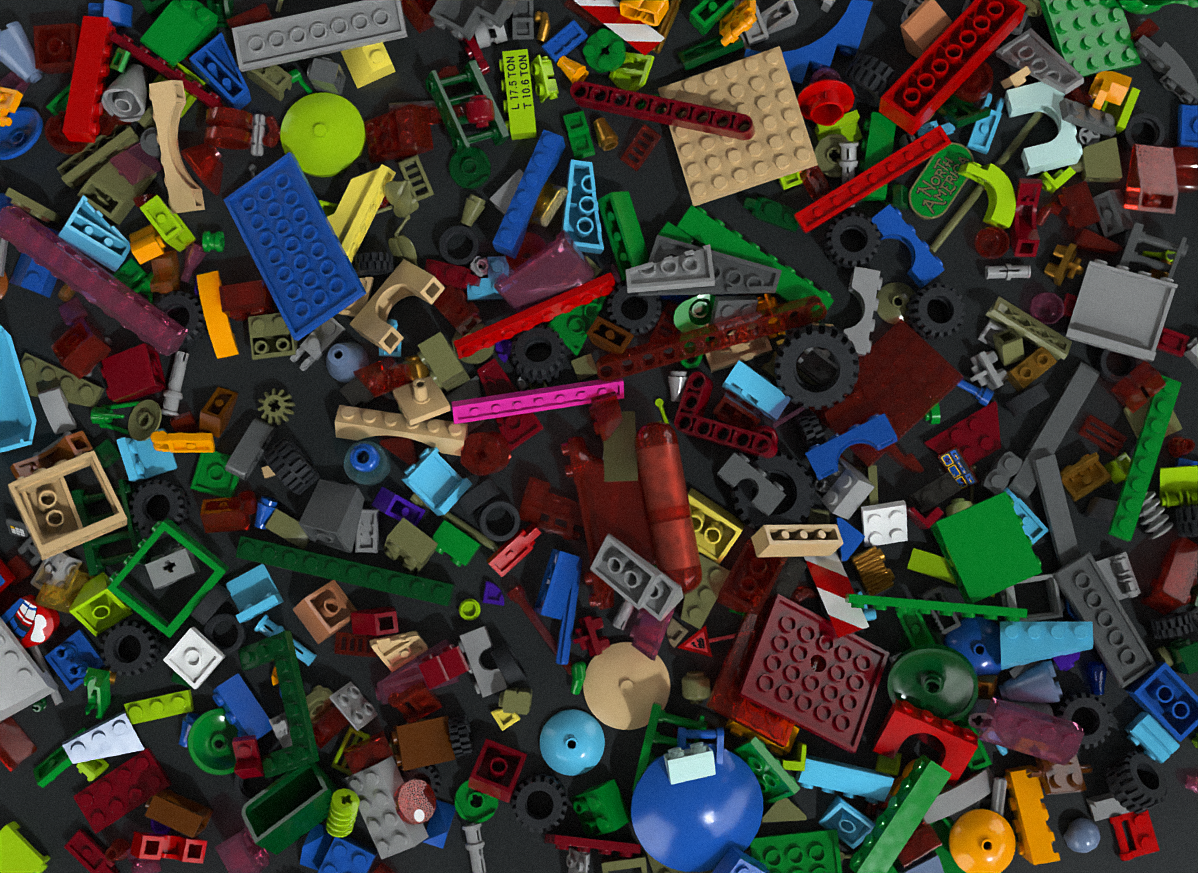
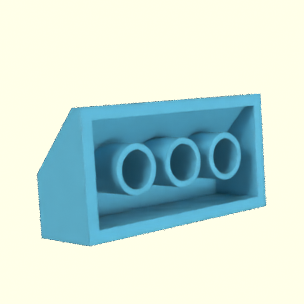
[795,754,894,804]

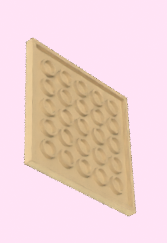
[658,46,818,206]

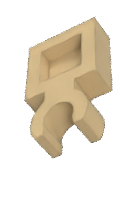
[1000,66,1031,89]

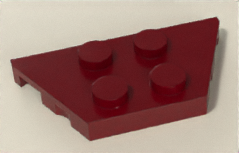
[923,401,1001,467]

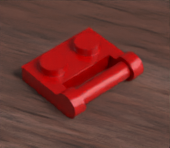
[1109,810,1160,861]

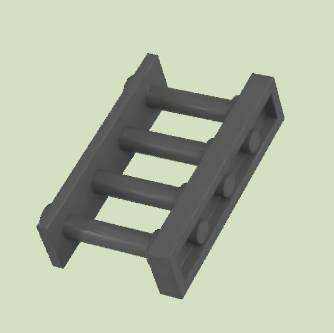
[1119,222,1189,279]

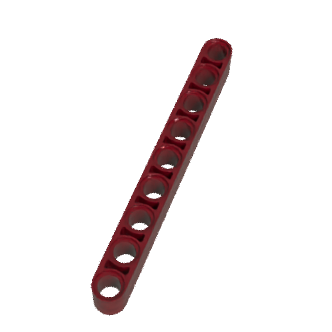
[570,81,755,140]

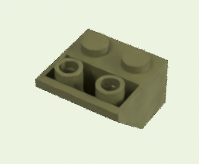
[248,313,298,360]
[383,517,438,575]

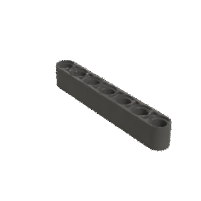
[1006,361,1100,498]

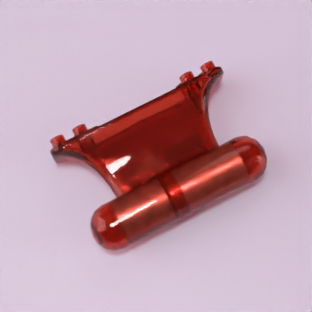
[561,421,702,610]

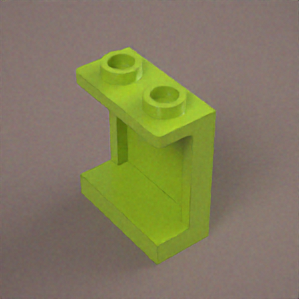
[140,195,196,252]
[0,821,51,873]

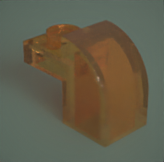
[150,250,181,294]

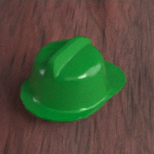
[673,294,716,334]

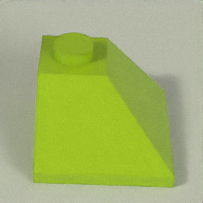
[69,572,132,636]

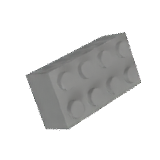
[345,756,429,859]

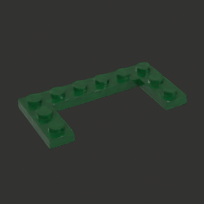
[238,631,320,778]

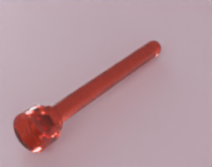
[506,584,572,675]

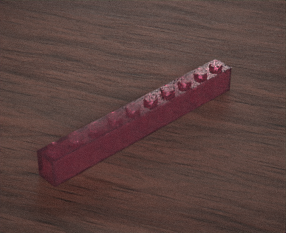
[0,205,188,356]

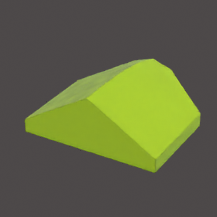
[609,52,655,92]

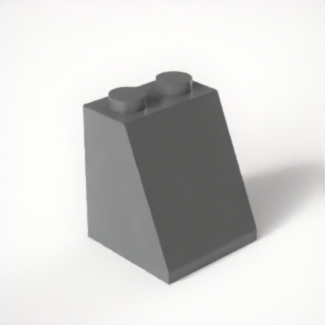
[298,479,365,553]

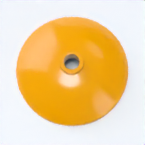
[949,809,1016,873]

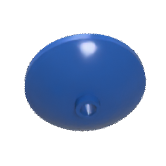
[0,107,43,160]
[943,616,1002,676]

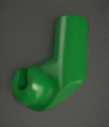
[570,661,587,695]

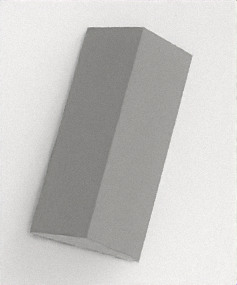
[590,534,683,621]

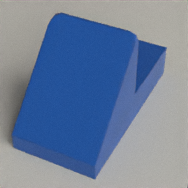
[88,0,133,28]

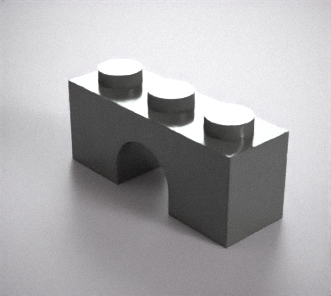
[716,452,786,516]

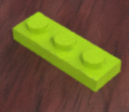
[124,689,195,725]

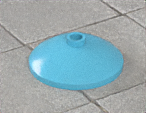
[540,709,605,776]

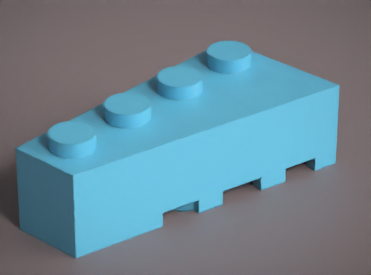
[559,160,604,254]

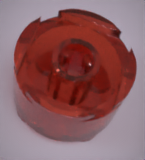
[460,431,511,476]

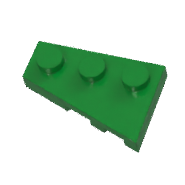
[547,296,607,357]

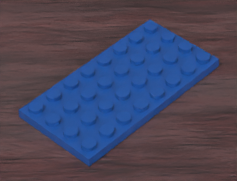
[223,152,367,341]

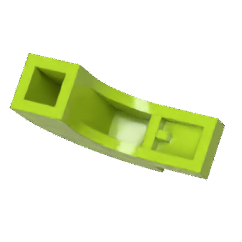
[958,162,1016,230]

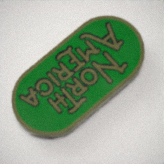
[908,143,974,220]

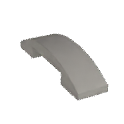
[923,766,994,824]

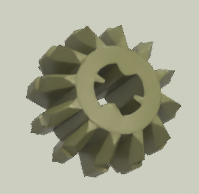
[258,388,295,425]

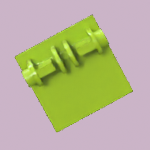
[1159,465,1198,508]

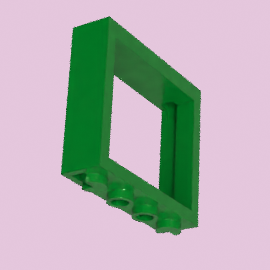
[107,518,230,638]

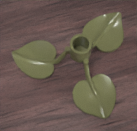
[375,180,419,267]

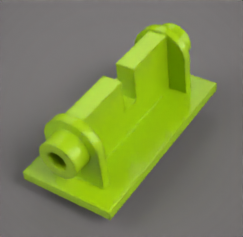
[530,55,559,103]

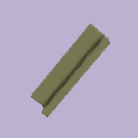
[56,120,140,189]
[986,296,1072,360]

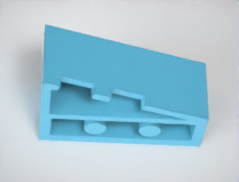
[57,195,131,272]
[721,360,791,422]

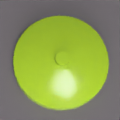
[280,92,366,177]

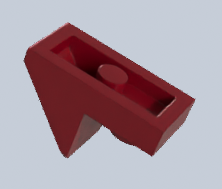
[232,735,264,779]

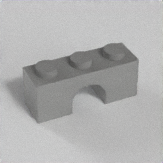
[458,625,509,697]

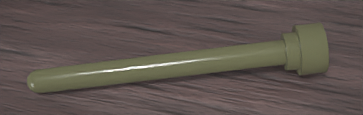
[409,493,501,552]

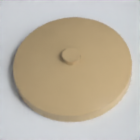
[583,642,670,730]

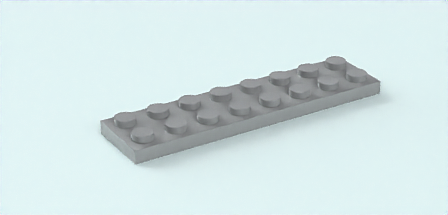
[232,0,408,72]

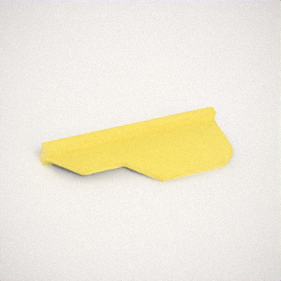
[320,164,396,326]

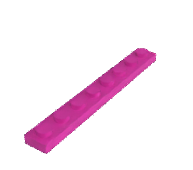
[451,376,624,424]

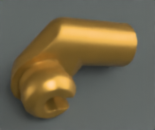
[534,11,550,42]

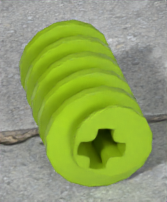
[326,788,360,837]

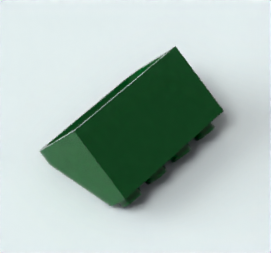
[241,762,339,855]

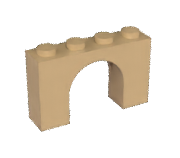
[350,259,445,354]

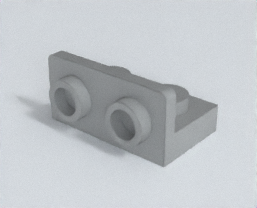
[30,552,82,599]

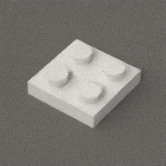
[861,500,908,547]
[163,627,225,689]

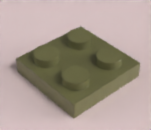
[5,187,62,224]

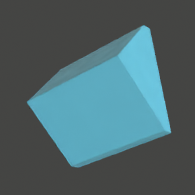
[818,795,875,849]

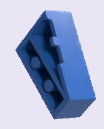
[189,32,252,113]

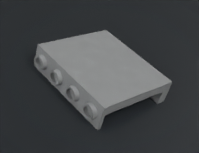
[1065,259,1178,362]

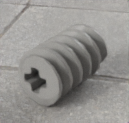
[1139,491,1174,540]

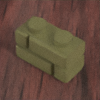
[499,687,533,715]

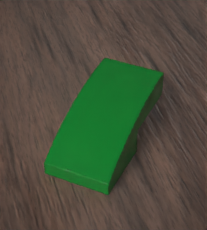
[110,48,131,73]
[563,111,595,160]

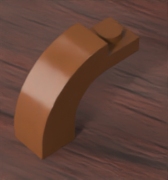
[10,431,93,480]

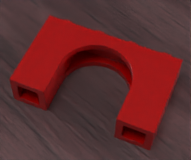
[873,699,978,786]

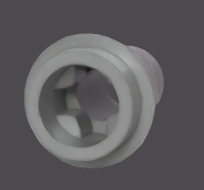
[668,371,689,402]

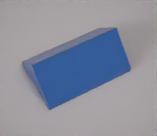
[533,548,580,620]

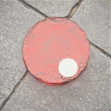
[394,779,436,825]

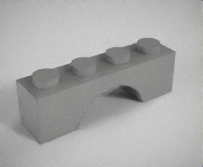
[842,266,883,358]

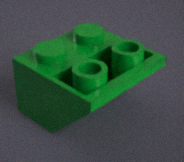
[570,779,632,838]

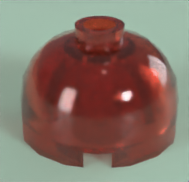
[953,61,994,103]
[45,111,89,155]

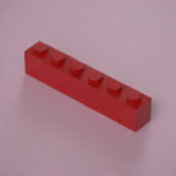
[63,16,117,143]

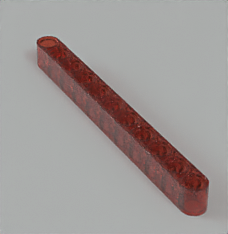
[596,295,827,382]

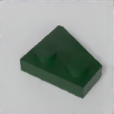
[936,95,991,128]

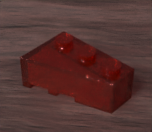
[1141,537,1198,615]

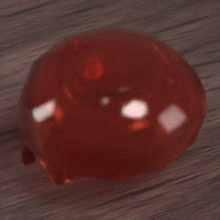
[974,227,1010,259]

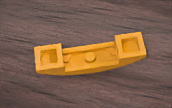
[197,271,239,359]

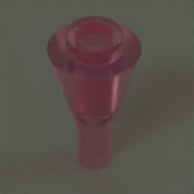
[180,243,207,283]

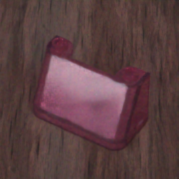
[494,229,595,313]

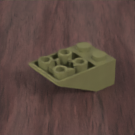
[77,150,157,225]

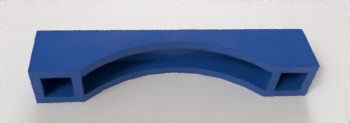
[492,130,566,259]

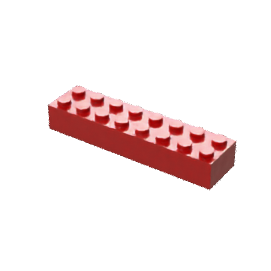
[879,0,1026,136]

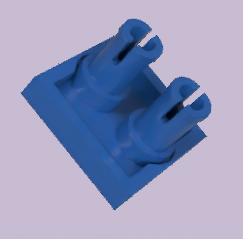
[45,629,106,691]

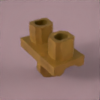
[1044,243,1084,286]

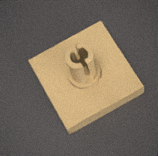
[393,376,451,426]

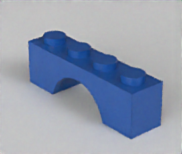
[870,204,945,289]
[805,413,898,480]

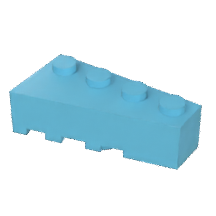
[1000,621,1094,670]

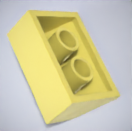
[341,42,396,89]
[684,488,745,564]

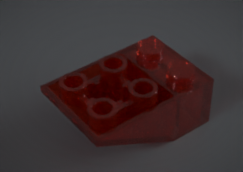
[364,104,433,163]
[1123,144,1178,214]

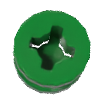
[202,231,225,252]

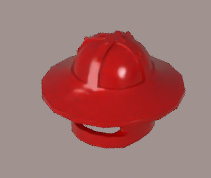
[797,79,855,126]

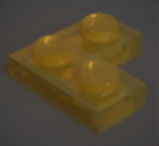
[35,568,94,615]

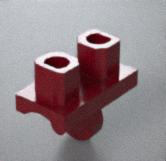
[572,616,610,657]

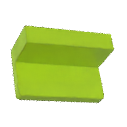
[1100,87,1140,134]
[814,110,863,141]
[774,740,807,771]

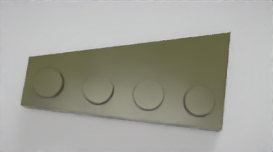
[20,353,104,408]

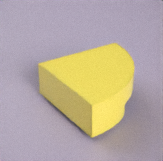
[491,708,521,731]

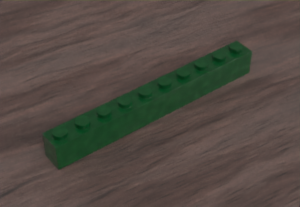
[236,536,455,606]

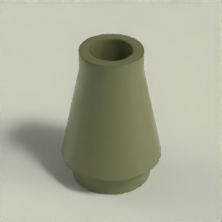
[460,194,486,227]

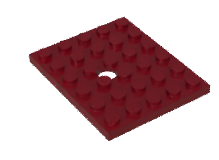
[737,594,889,753]

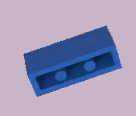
[212,673,273,740]

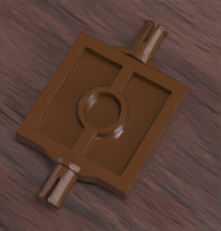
[1026,746,1092,795]

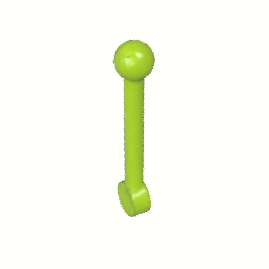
[655,398,676,441]

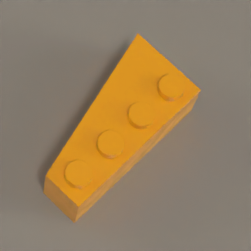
[1003,765,1060,865]

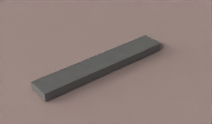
[1032,454,1080,568]

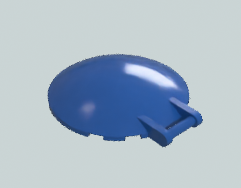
[631,727,763,872]

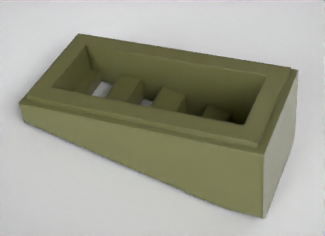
[398,155,434,201]

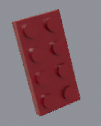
[73,747,172,834]

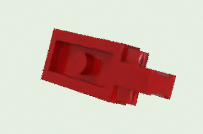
[486,523,541,577]

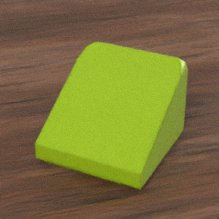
[1104,452,1131,484]

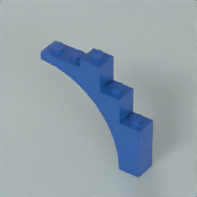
[743,0,873,90]

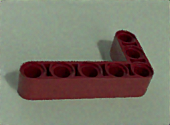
[674,372,778,459]

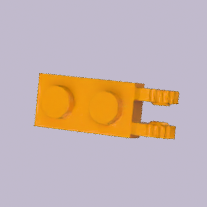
[150,431,215,453]

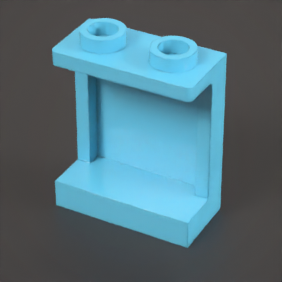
[401,447,473,516]

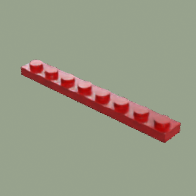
[794,125,952,234]
[453,272,615,359]

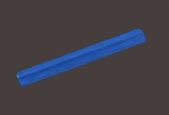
[555,558,583,665]

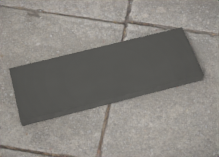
[1051,551,1157,688]

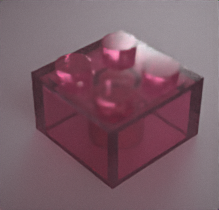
[215,827,270,873]

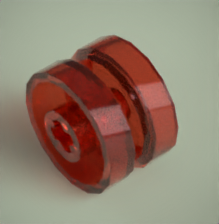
[204,107,254,150]

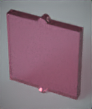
[110,143,163,186]
[772,406,805,429]

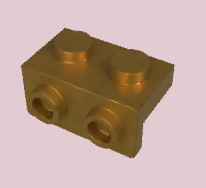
[1060,452,1112,502]

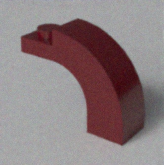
[1010,178,1043,257]

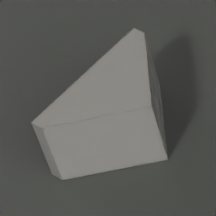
[761,0,799,35]

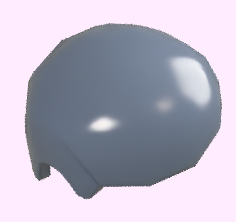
[1064,818,1100,853]

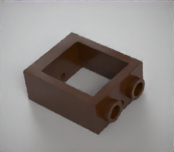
[145,789,214,838]

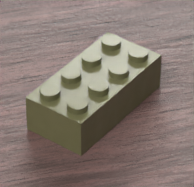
[417,332,471,393]

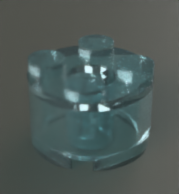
[344,441,391,486]

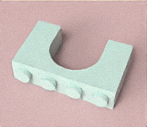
[1004,81,1083,176]

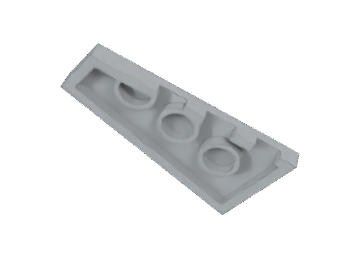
[995,28,1084,95]
[626,244,715,293]

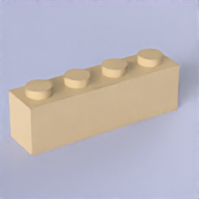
[751,524,844,557]

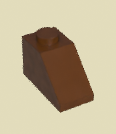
[586,316,634,354]
[199,387,238,438]

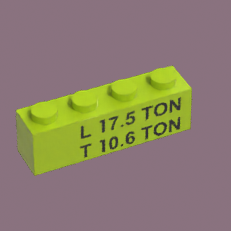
[499,49,537,140]

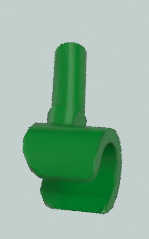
[287,69,313,95]

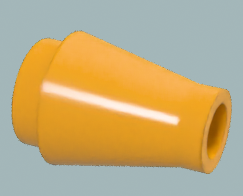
[557,55,589,84]

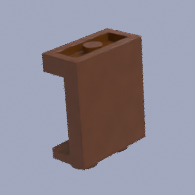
[390,715,455,771]

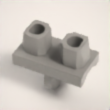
[970,351,1009,390]

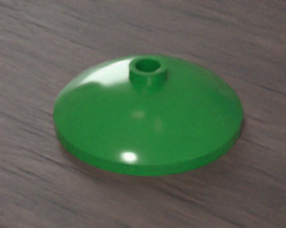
[187,708,238,775]

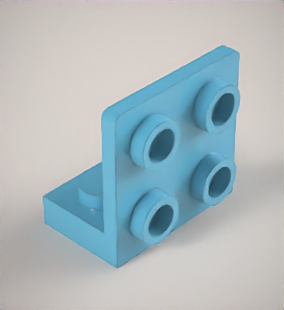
[116,428,178,482]
[226,564,284,623]

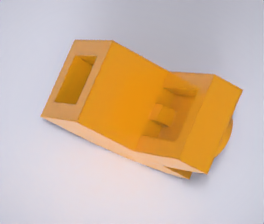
[1088,71,1132,110]

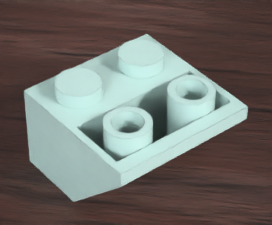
[663,742,716,785]

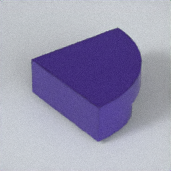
[495,339,512,363]
[483,581,505,606]

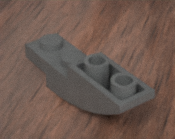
[1134,34,1198,105]

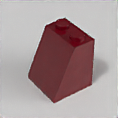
[101,343,168,403]

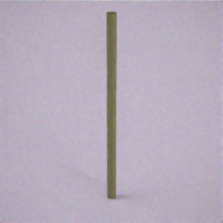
[929,111,1044,254]

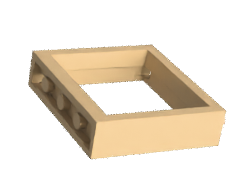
[8,450,127,561]

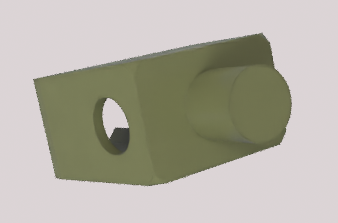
[1068,137,1122,182]

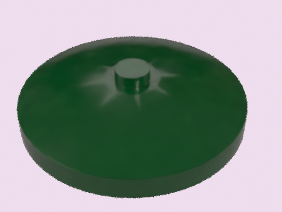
[888,644,978,722]

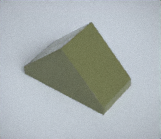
[761,797,807,822]

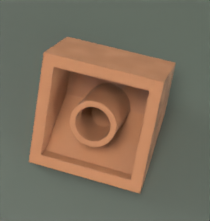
[900,0,952,59]
[292,580,357,644]

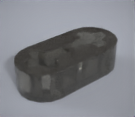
[340,158,373,193]

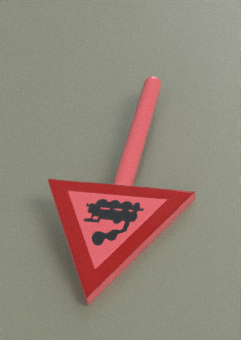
[677,625,749,657]

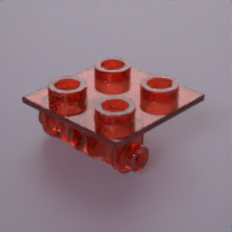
[353,357,413,397]

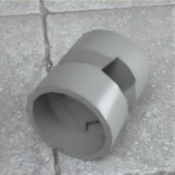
[474,22,508,49]

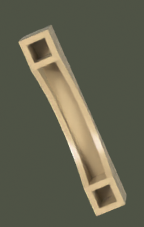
[149,80,205,214]
[335,405,468,457]

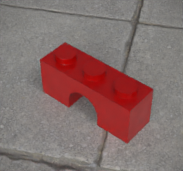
[130,831,207,863]

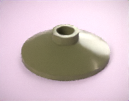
[876,282,915,325]
[128,400,162,441]

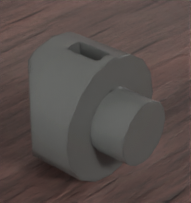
[140,127,161,158]

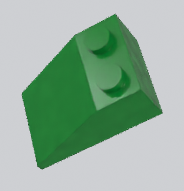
[140,0,218,67]

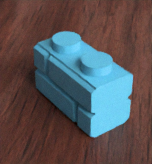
[1124,711,1180,764]

